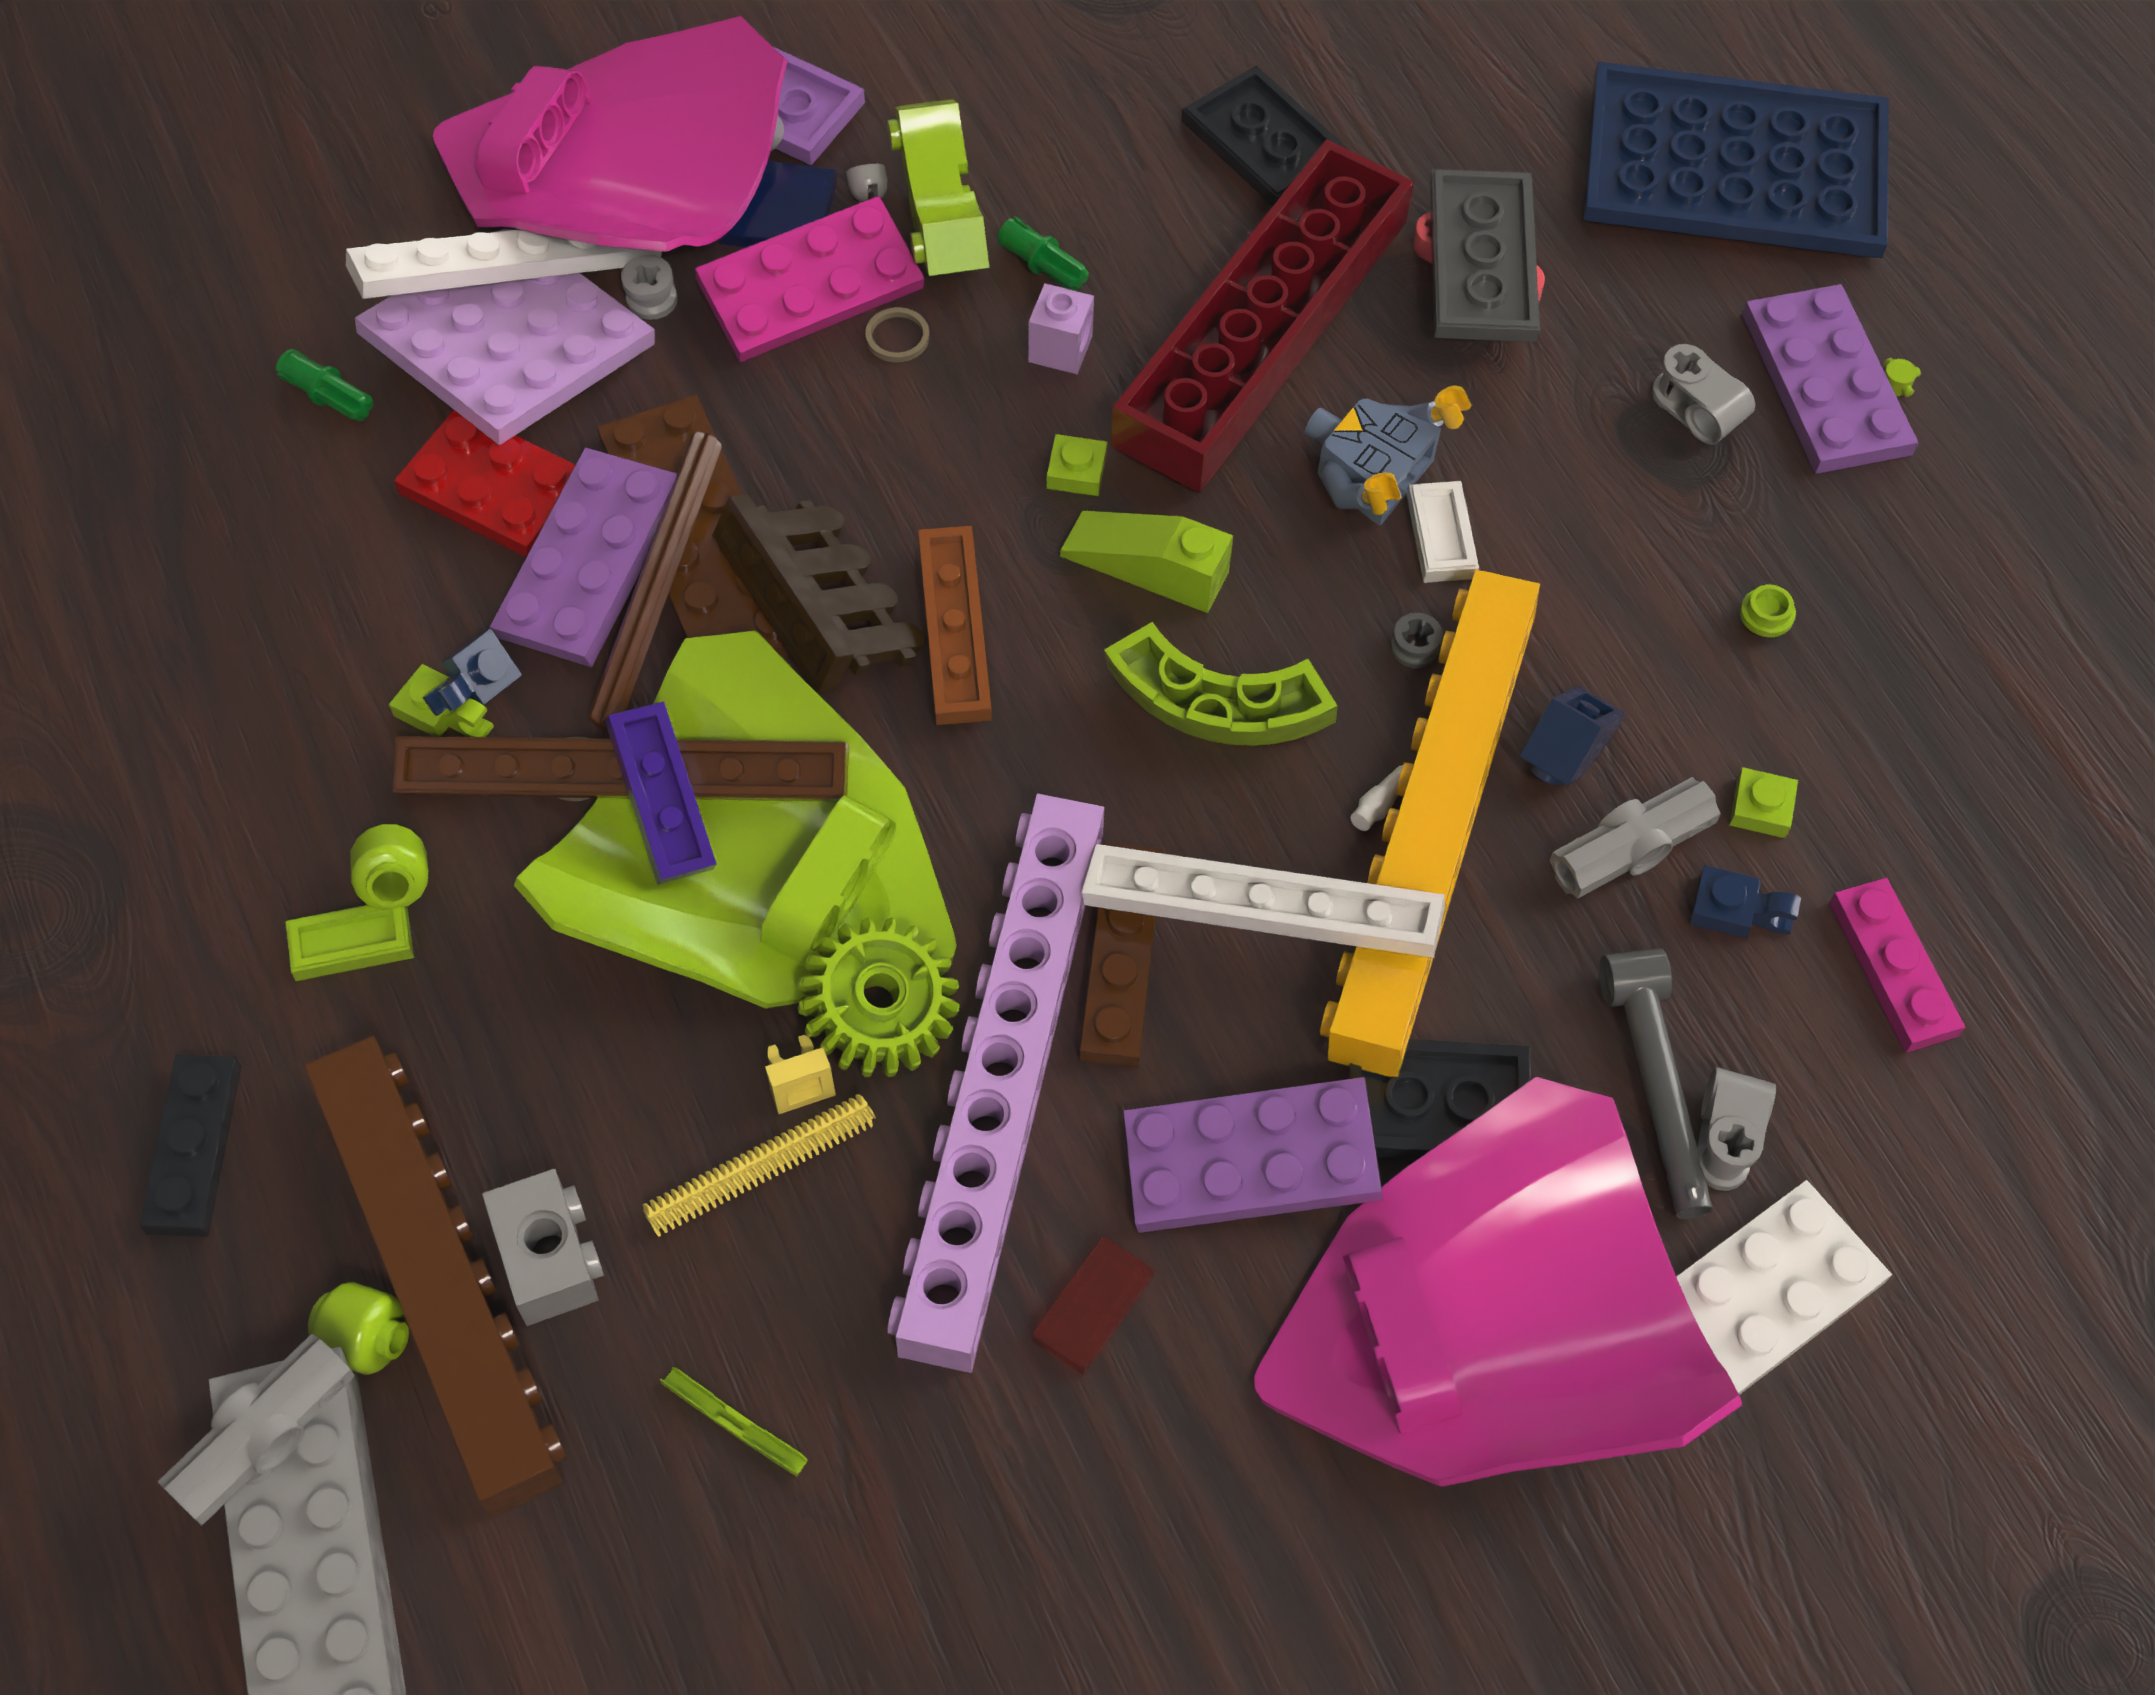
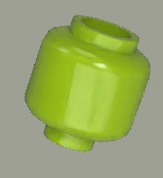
[350,824,429,909]
[308,1282,409,1375]

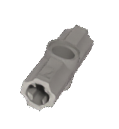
[1550,777,1721,899]
[158,1334,355,1526]

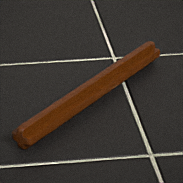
[588,432,722,730]

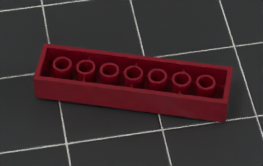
[1110,139,1414,493]

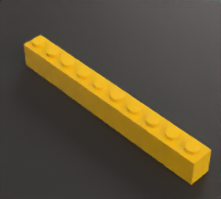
[1320,569,1540,1077]

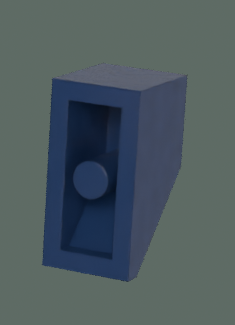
[1520,686,1626,786]

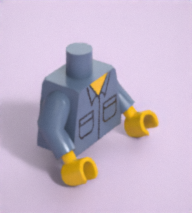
[1305,385,1471,526]

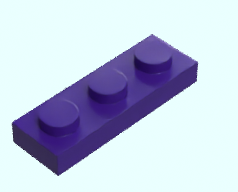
[605,702,717,885]

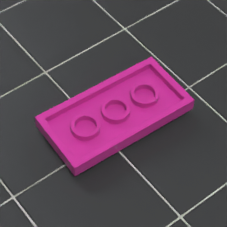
[695,196,925,362]

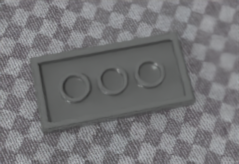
[1430,169,1540,342]

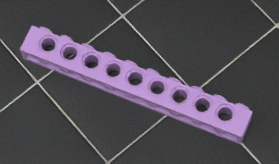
[888,793,1105,1373]

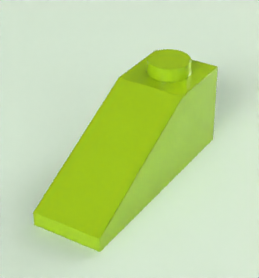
[1060,511,1233,613]

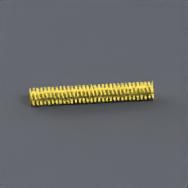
[642,1094,876,1237]

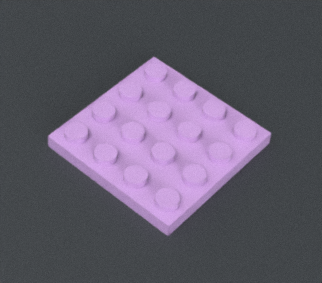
[355,227,655,445]

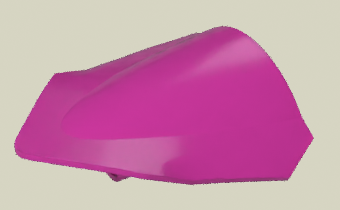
[433,16,788,252]
[1254,1077,1742,1487]

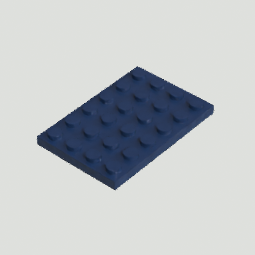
[1583,61,1889,258]

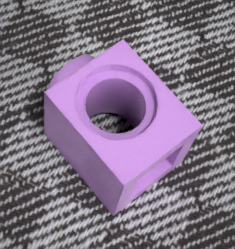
[1029,283,1094,374]

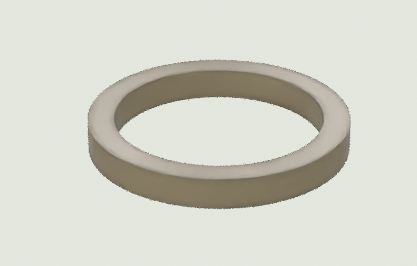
[865,307,929,362]

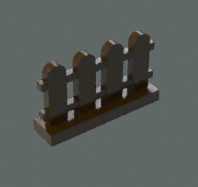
[712,494,925,694]

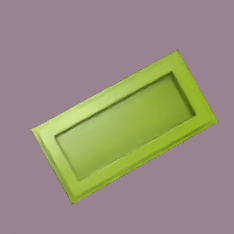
[286,905,414,981]

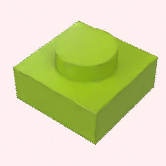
[1046,434,1107,496]
[1729,767,1798,838]

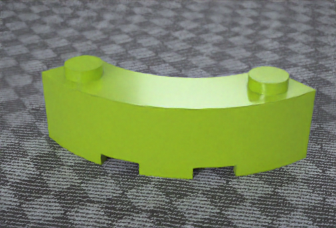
[887,99,989,276]
[1104,622,1338,746]

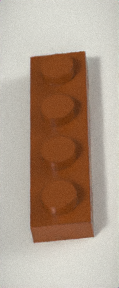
[918,526,992,725]

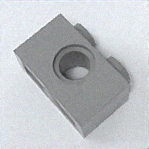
[482,1168,604,1326]

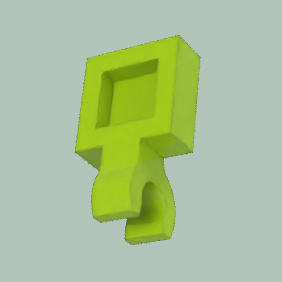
[389,664,494,737]

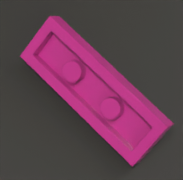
[1829,878,1965,1053]

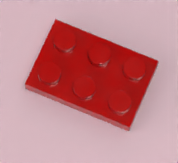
[394,410,576,557]

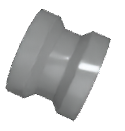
[621,255,677,320]

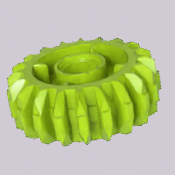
[798,916,960,1077]

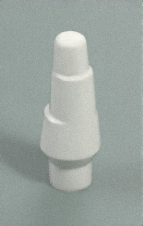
[1350,765,1403,831]

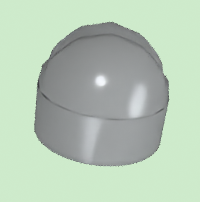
[846,163,888,203]

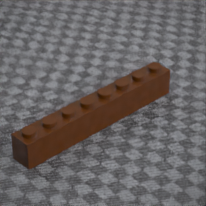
[304,1035,567,1518]

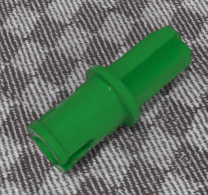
[998,217,1089,291]
[276,349,374,421]

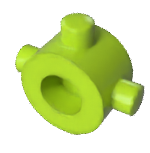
[1883,358,1921,397]

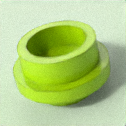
[1740,584,1796,637]

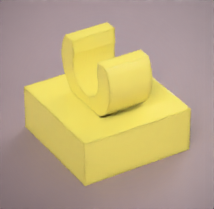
[765,1035,836,1114]

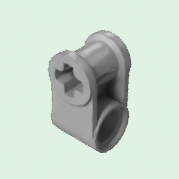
[1651,344,1755,445]
[1697,1067,1776,1191]

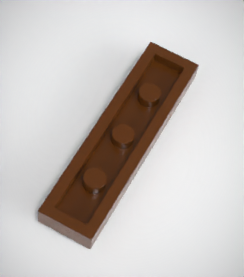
[1080,843,1164,1068]

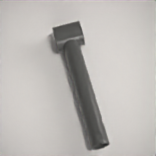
[1599,948,1713,1219]

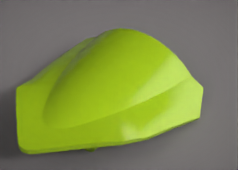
[514,631,957,1009]

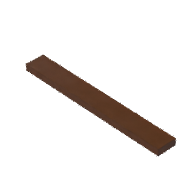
[392,736,849,802]

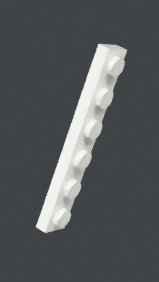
[346,229,662,299]
[1081,844,1445,958]

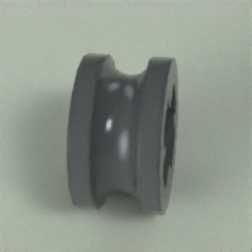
[1390,613,1443,669]

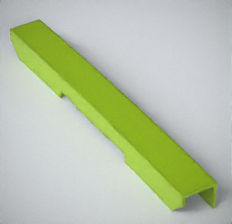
[660,1367,808,1477]

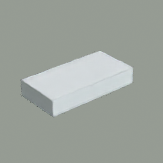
[1406,481,1479,583]

